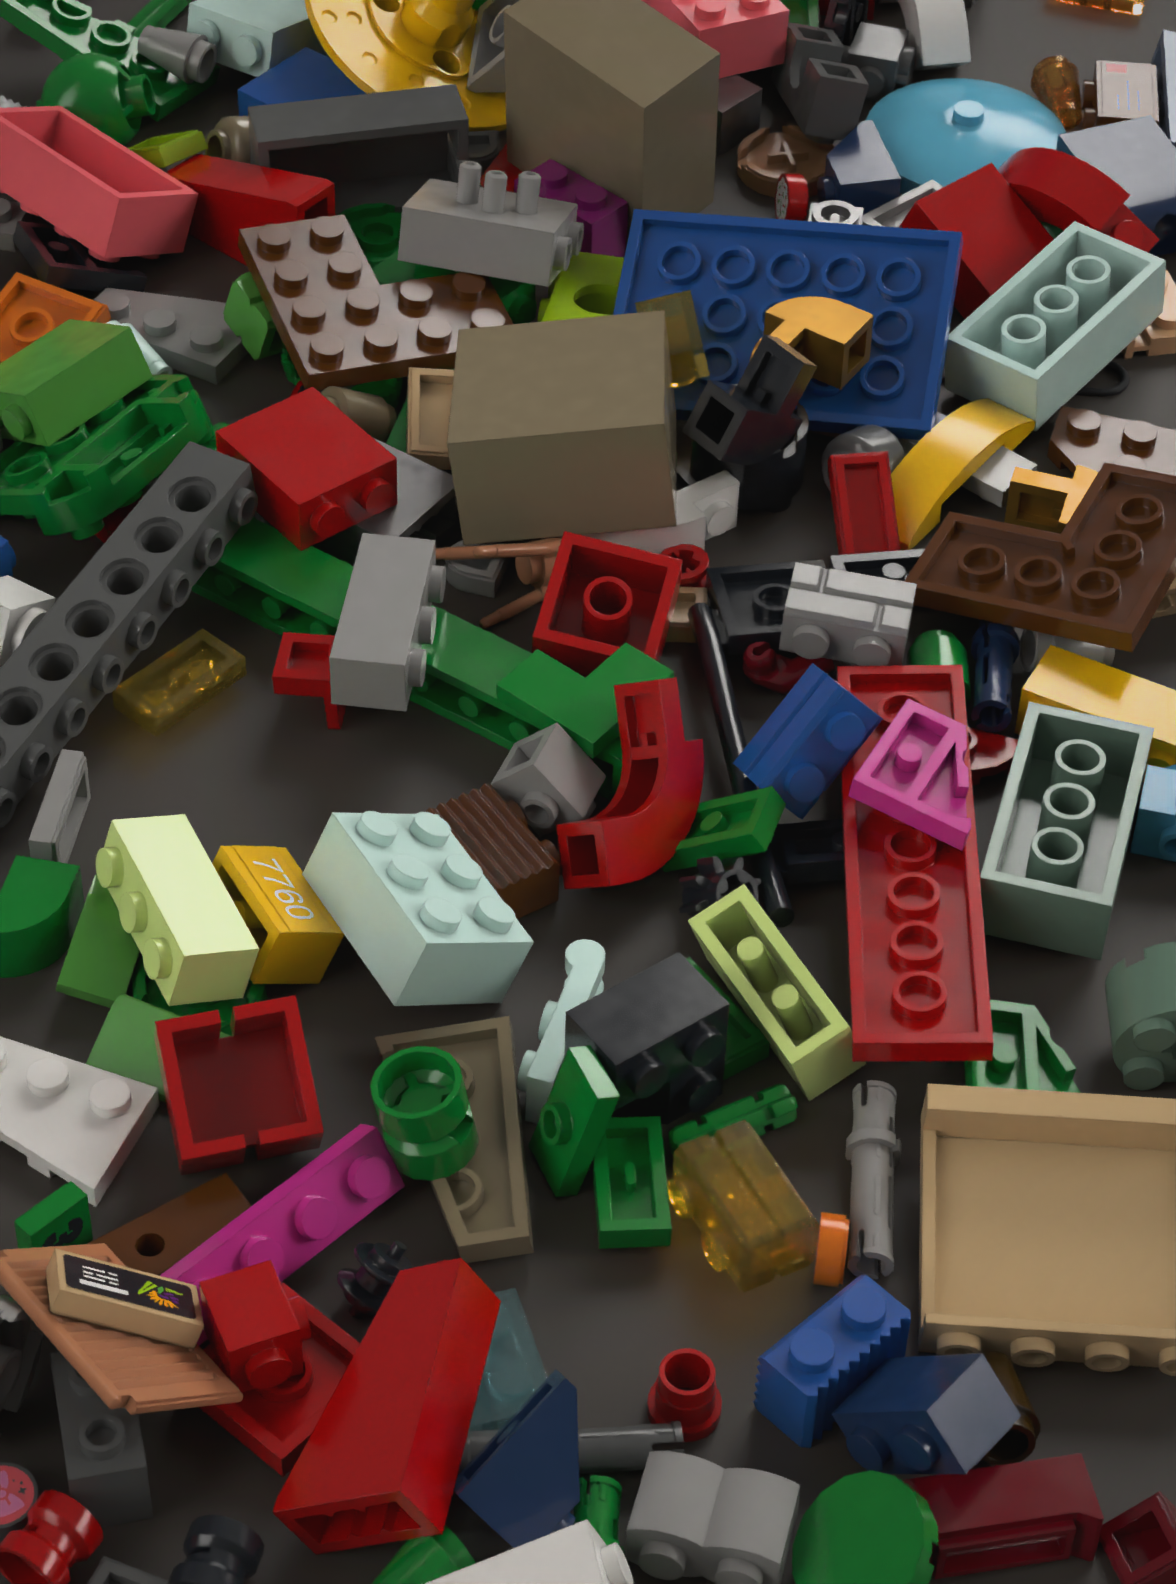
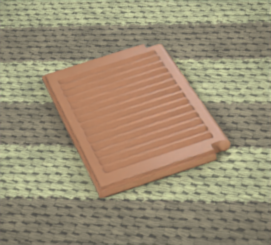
[0,1243,244,1415]

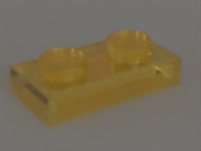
[112,628,247,737]

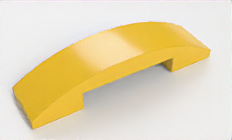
[891,398,1035,550]

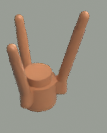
[436,536,562,629]

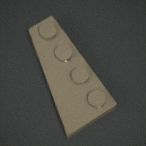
[375,1016,534,1263]

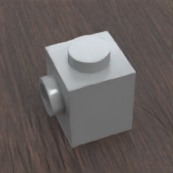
[491,723,606,837]

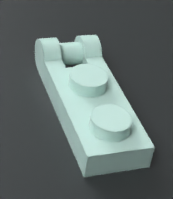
[517,939,606,1124]

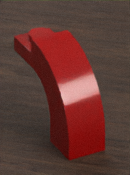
[998,147,1160,252]
[556,677,704,889]

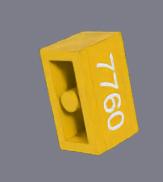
[212,845,344,984]

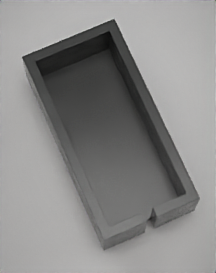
[248,84,469,215]

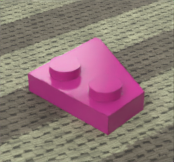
[848,698,971,851]

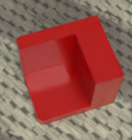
[272,632,347,730]

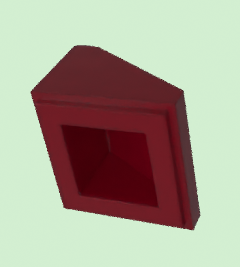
[1099,1491,1176,1584]

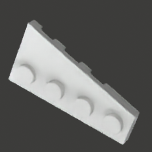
[0,1036,160,1207]

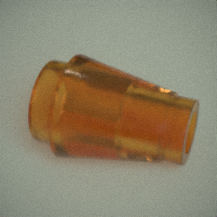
[1030,56,1083,130]

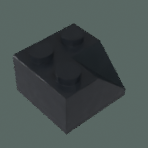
[564,952,730,1124]

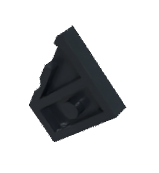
[13,221,147,293]

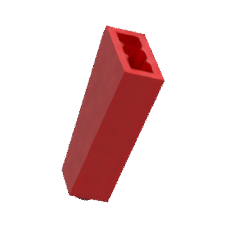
[166,153,335,266]
[272,1258,501,1554]

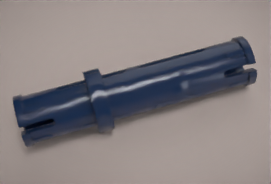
[971,619,1020,733]

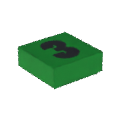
[14,1181,93,1249]

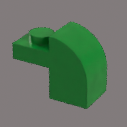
[0,855,84,978]

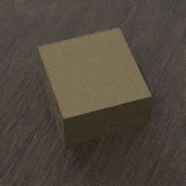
[504,0,720,242]
[447,310,677,545]

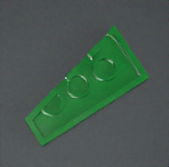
[0,0,220,121]

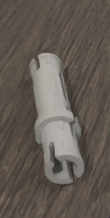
[845,1080,901,1279]

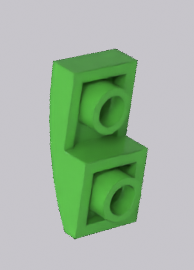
[56,874,140,1008]

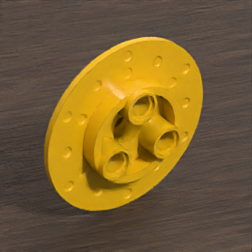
[305,0,507,131]

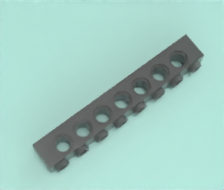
[0,441,258,828]

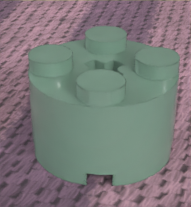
[1105,942,1176,1090]

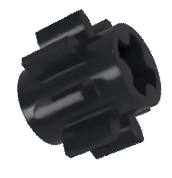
[679,856,761,917]

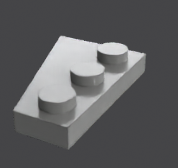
[94,288,249,385]

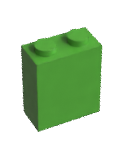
[0,319,153,447]

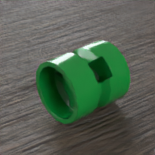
[370,1046,479,1181]

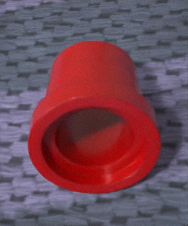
[647,1348,722,1442]

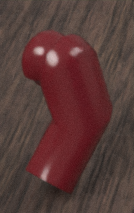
[742,641,835,695]

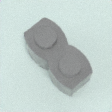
[627,1451,800,1584]

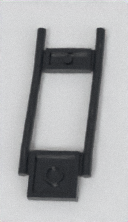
[687,559,845,928]

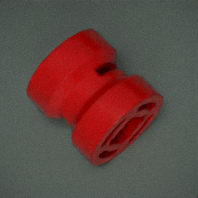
[0,1490,104,1584]

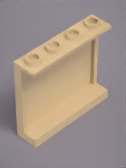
[918,1083,1176,1376]

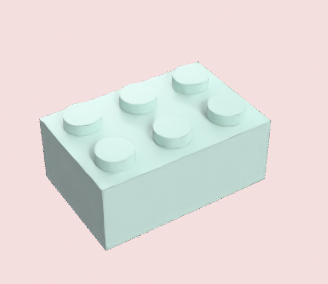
[302,811,534,1006]

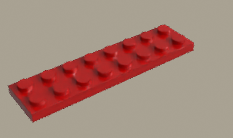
[837,665,994,1062]

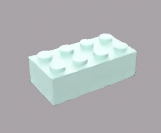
[945,221,1166,431]

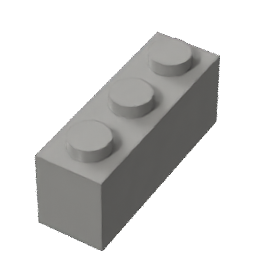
[329,533,446,712]

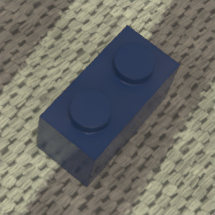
[831,1353,1021,1474]

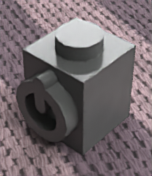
[840,22,917,102]

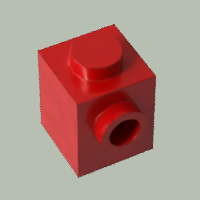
[199,1260,311,1393]

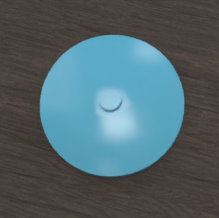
[866,78,1066,195]

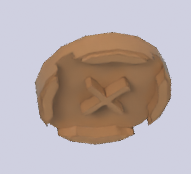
[737,125,835,197]

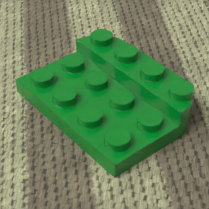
[0,374,216,540]

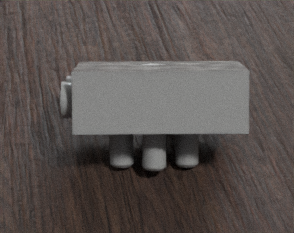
[398,161,584,287]

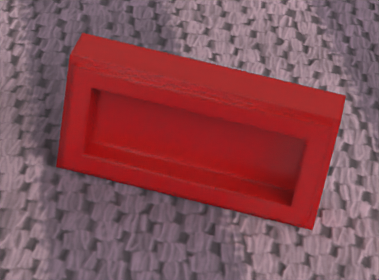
[827,451,900,555]

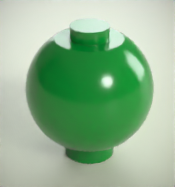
[36,53,156,146]

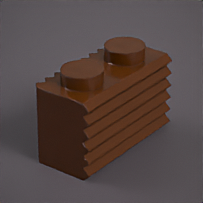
[425,783,562,919]

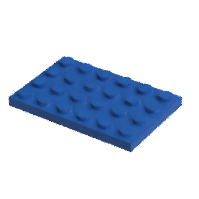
[613,209,963,440]

